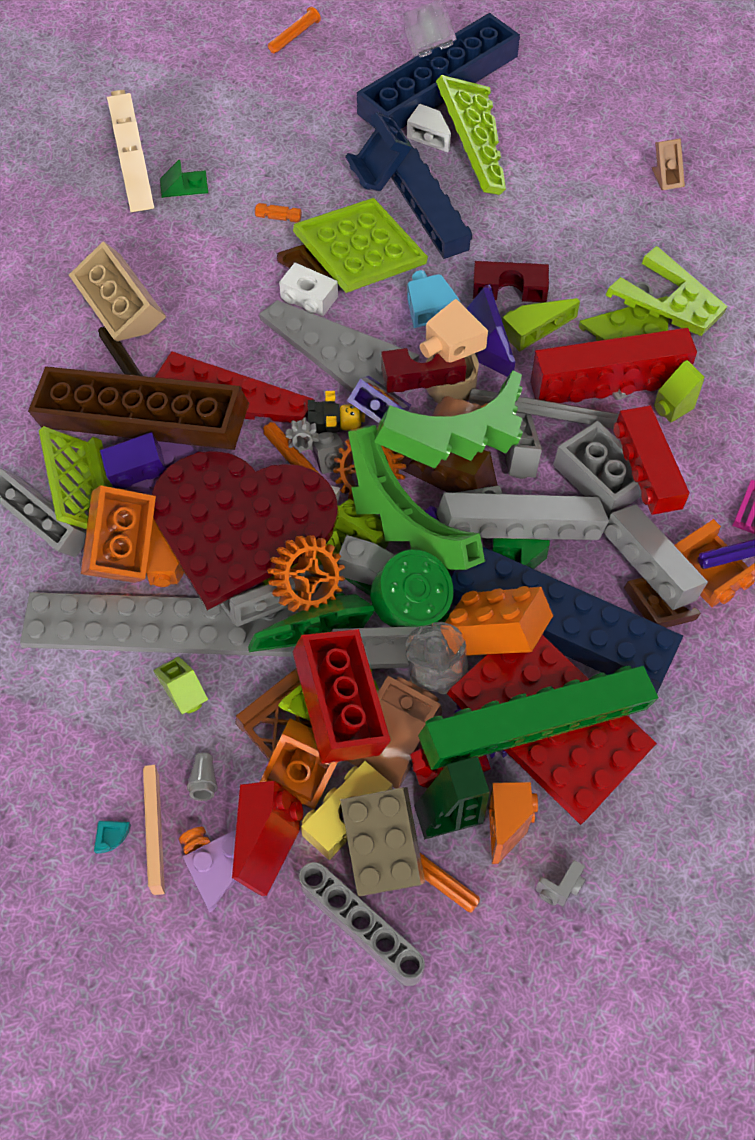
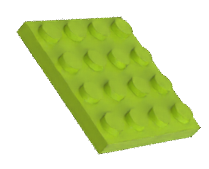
[293,198,428,293]

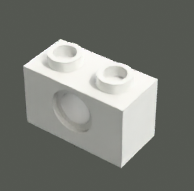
[279,263,338,317]

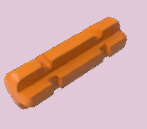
[255,203,302,223]

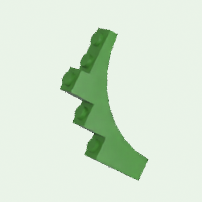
[374,370,523,469]
[348,425,485,570]

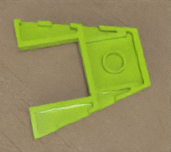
[605,246,728,336]

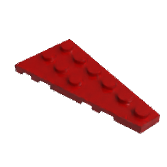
[155,351,314,423]

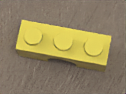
[301,761,393,860]

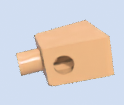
[420,299,488,363]

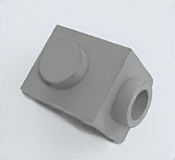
[313,432,344,474]
[535,860,586,907]

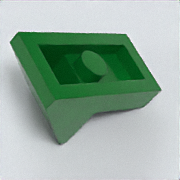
[160,160,208,198]
[492,538,550,569]

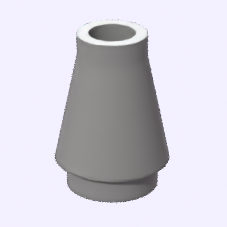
[187,753,218,801]

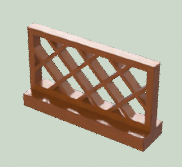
[235,668,312,761]

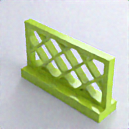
[39,426,112,529]

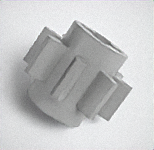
[286,418,319,453]

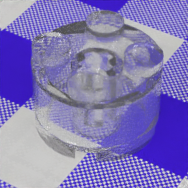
[405,622,468,694]

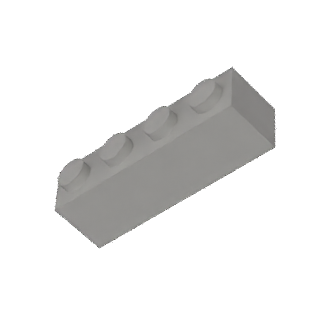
[0,468,86,558]
[603,505,708,610]

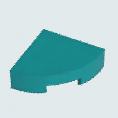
[94,821,131,854]

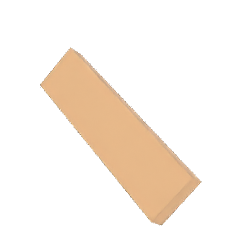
[143,765,165,895]

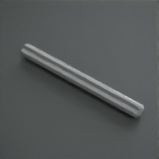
[469,388,619,429]

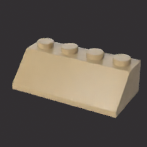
[69,241,166,341]

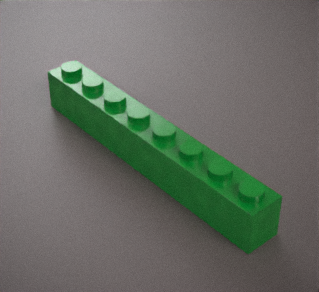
[418,666,659,770]

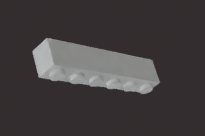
[437,493,609,540]

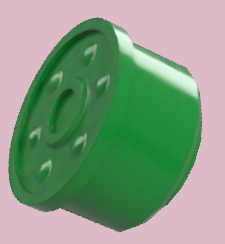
[370,550,453,627]

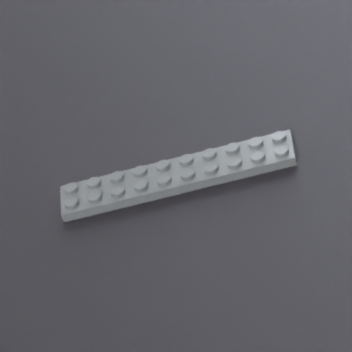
[20,592,298,657]

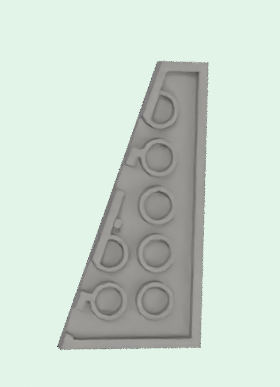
[259,300,419,393]

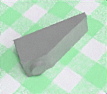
[505,412,542,479]
[337,535,395,585]

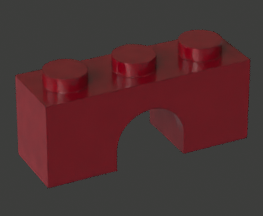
[472,261,549,303]
[381,348,466,393]

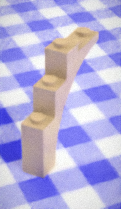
[107,90,154,213]

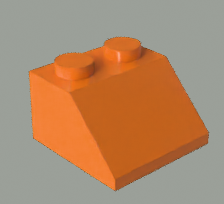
[260,718,338,809]
[488,782,538,864]

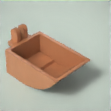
[346,676,442,789]

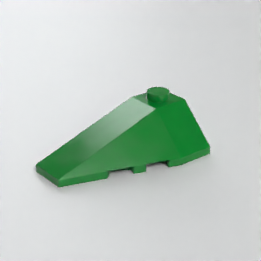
[248,593,375,652]

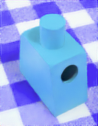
[407,270,460,328]

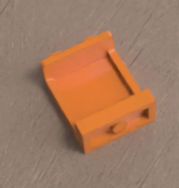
[674,519,755,607]

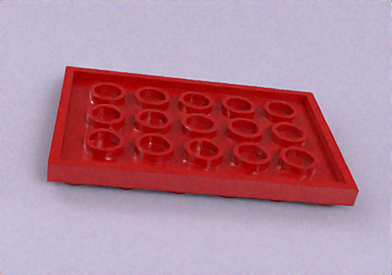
[447,635,657,825]

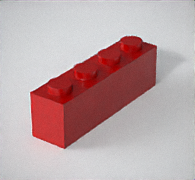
[614,405,690,515]

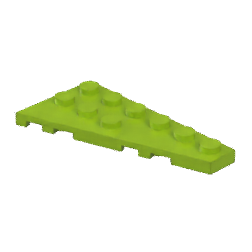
[436,75,506,195]

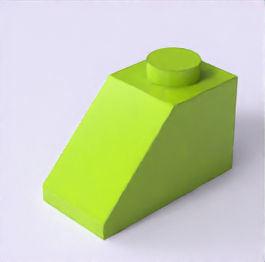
[654,360,705,423]
[153,656,208,715]

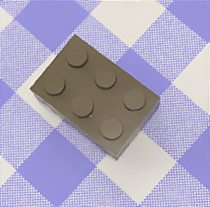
[340,787,425,897]

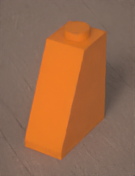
[146,518,184,587]

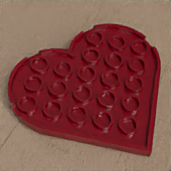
[152,451,339,611]

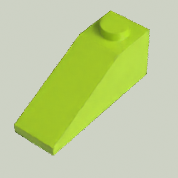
[502,298,580,352]

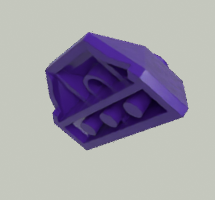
[467,284,516,377]

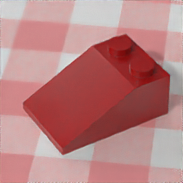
[232,781,303,896]

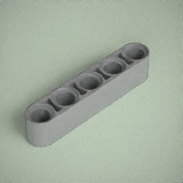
[299,862,425,986]

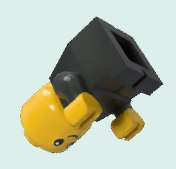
[308,391,365,434]

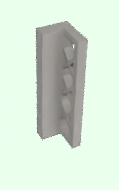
[221,564,338,627]
[331,626,444,669]

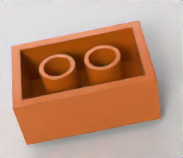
[81,485,156,583]
[442,586,553,656]

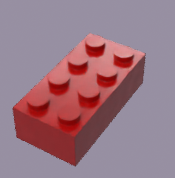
[293,629,391,764]

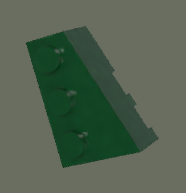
[414,756,490,840]

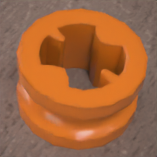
[179,826,210,855]

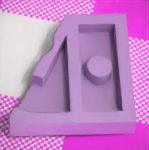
[183,830,236,913]

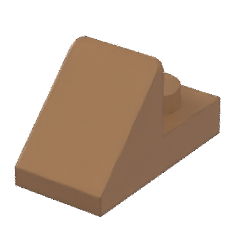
[652,138,685,190]

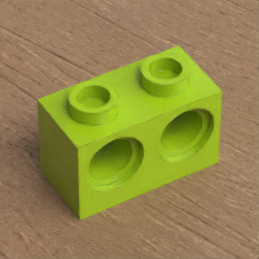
[334,499,389,549]

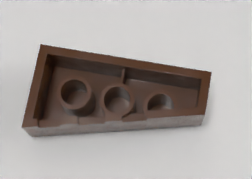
[385,450,498,493]

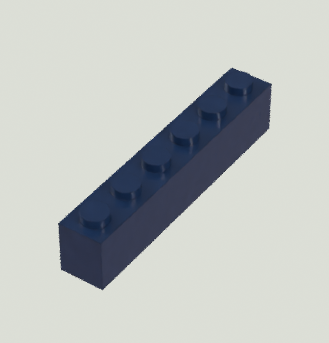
[391,140,472,259]

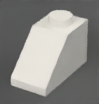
[407,104,451,152]

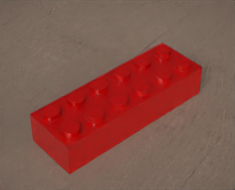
[530,328,697,403]

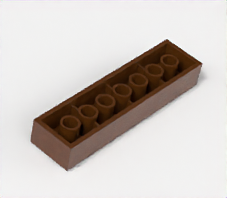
[28,366,249,450]

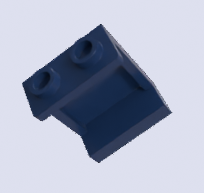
[345,111,412,191]

